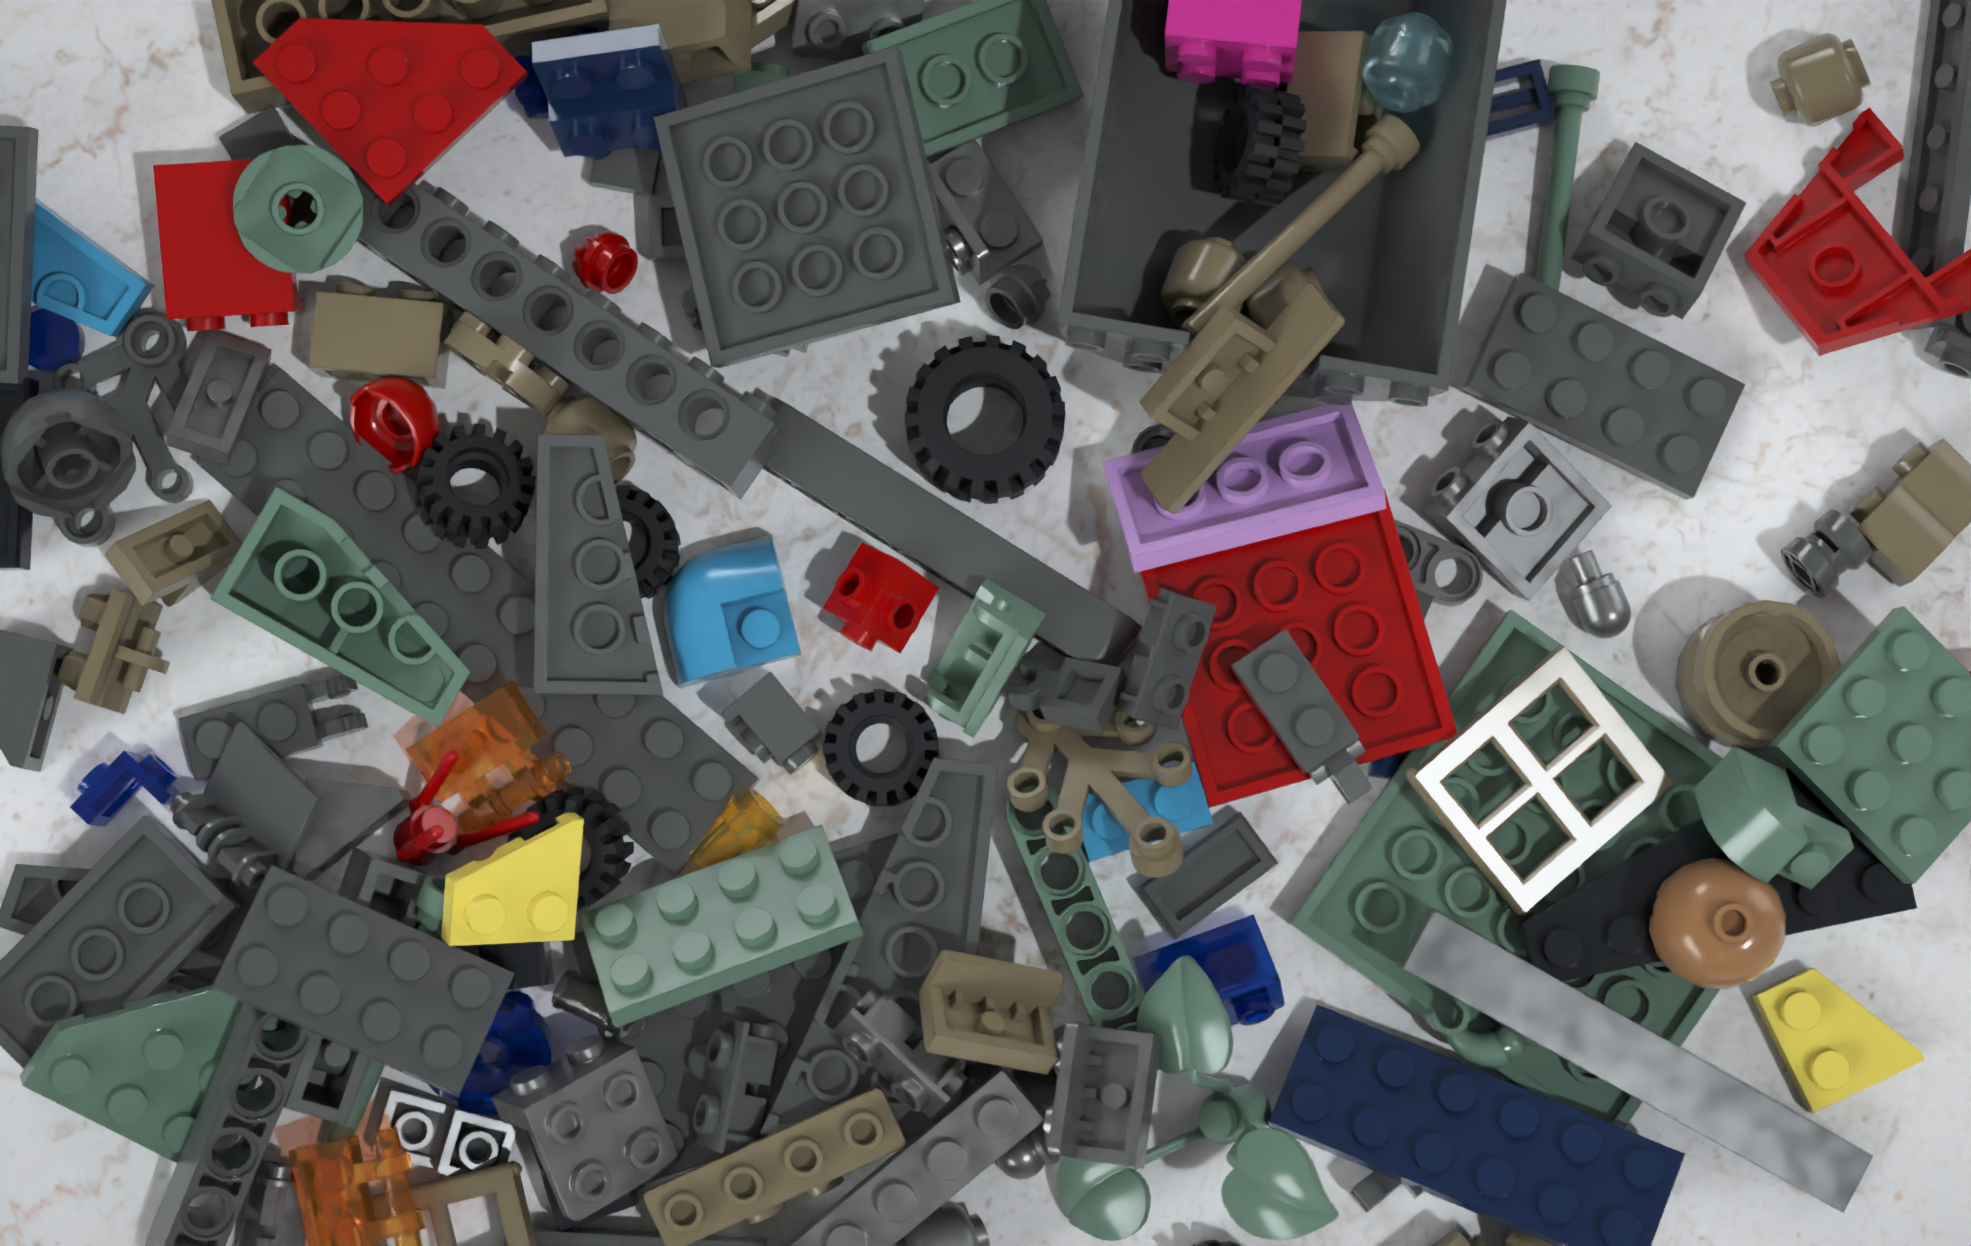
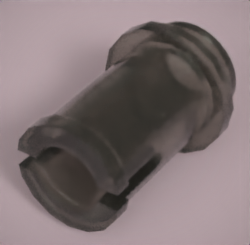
[551,968,636,1038]

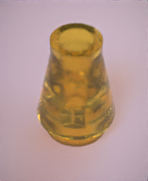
[689,788,785,870]

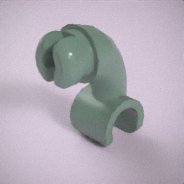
[1425,995,1526,1068]

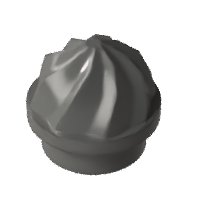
[985,264,1051,329]

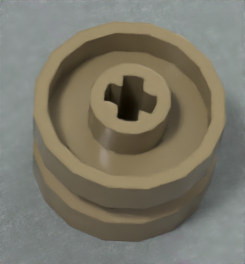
[1676,600,1841,750]

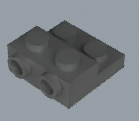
[1571,142,1746,319]

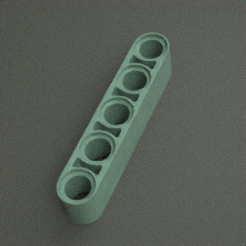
[1005,785,1159,1070]

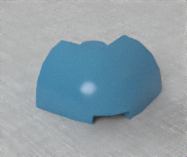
[663,534,802,688]

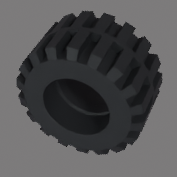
[905,335,1066,504]

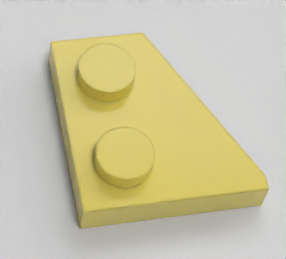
[441,812,584,946]
[1751,968,1925,1113]

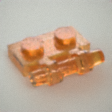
[406,680,571,833]
[288,1127,426,1246]

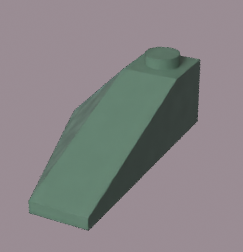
[210,487,471,728]

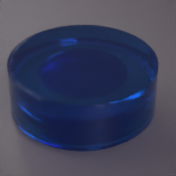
[29,308,85,374]

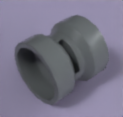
[1780,509,1873,598]

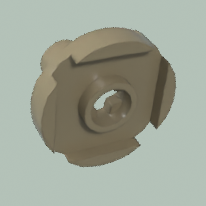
[444,310,569,416]

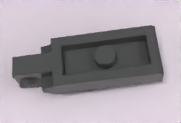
[1231,629,1373,804]

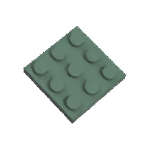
[1767,606,1971,884]

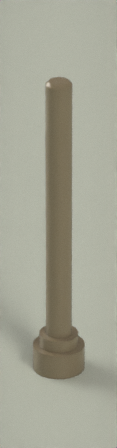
[1182,114,1420,341]

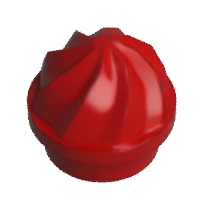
[572,231,638,294]

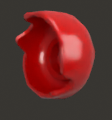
[349,376,441,474]

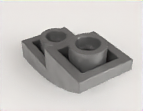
[371,1087,518,1176]

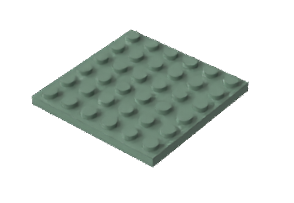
[1289,610,1723,1129]

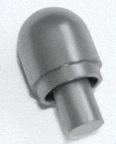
[1568,550,1631,638]

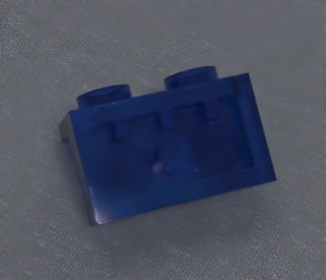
[1133,914,1285,1026]

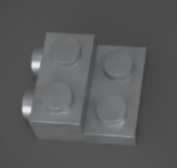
[1426,417,1612,601]

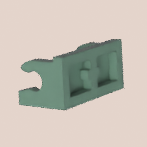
[923,578,1047,738]

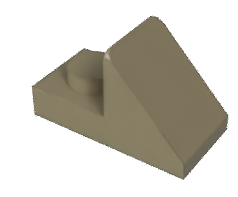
[105,499,242,607]

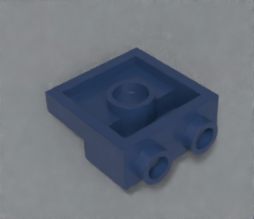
[532,24,687,160]

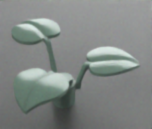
[1057,955,1339,1241]

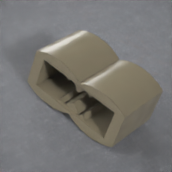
[1849,438,1971,587]

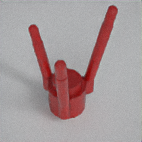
[393,750,540,866]

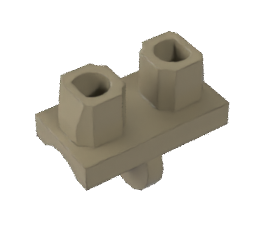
[57,589,170,714]

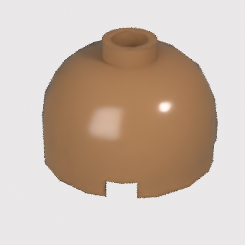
[1649,858,1786,989]

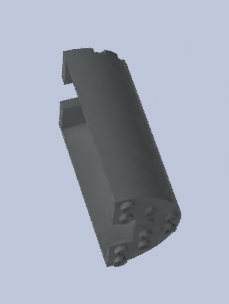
[1057,0,1507,407]

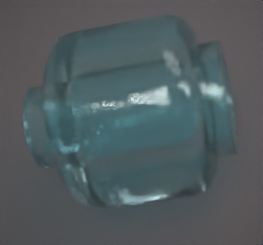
[1363,12,1454,113]

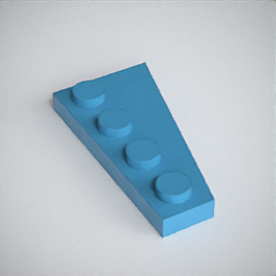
[31,198,155,337]

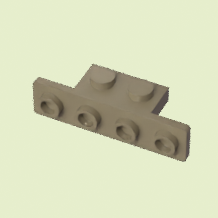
[1139,283,1345,514]
[644,1086,906,1246]

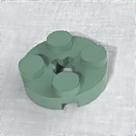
[233,145,363,274]

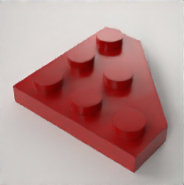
[252,18,529,206]

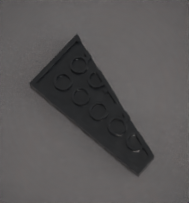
[1519,767,1917,981]

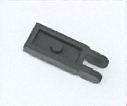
[179,675,368,781]

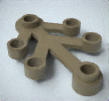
[1007,705,1192,878]

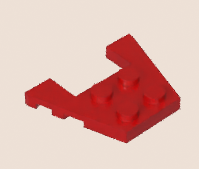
[1744,107,1971,356]

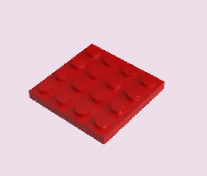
[1139,489,1457,808]

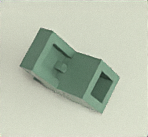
[1694,746,1854,889]

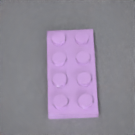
[1102,404,1386,573]

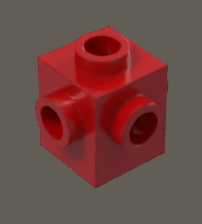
[823,542,939,654]

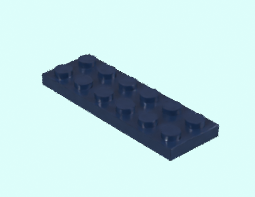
[1268,1005,1685,1246]

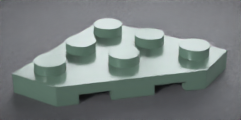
[20,979,288,1163]

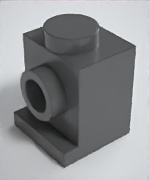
[721,671,823,775]

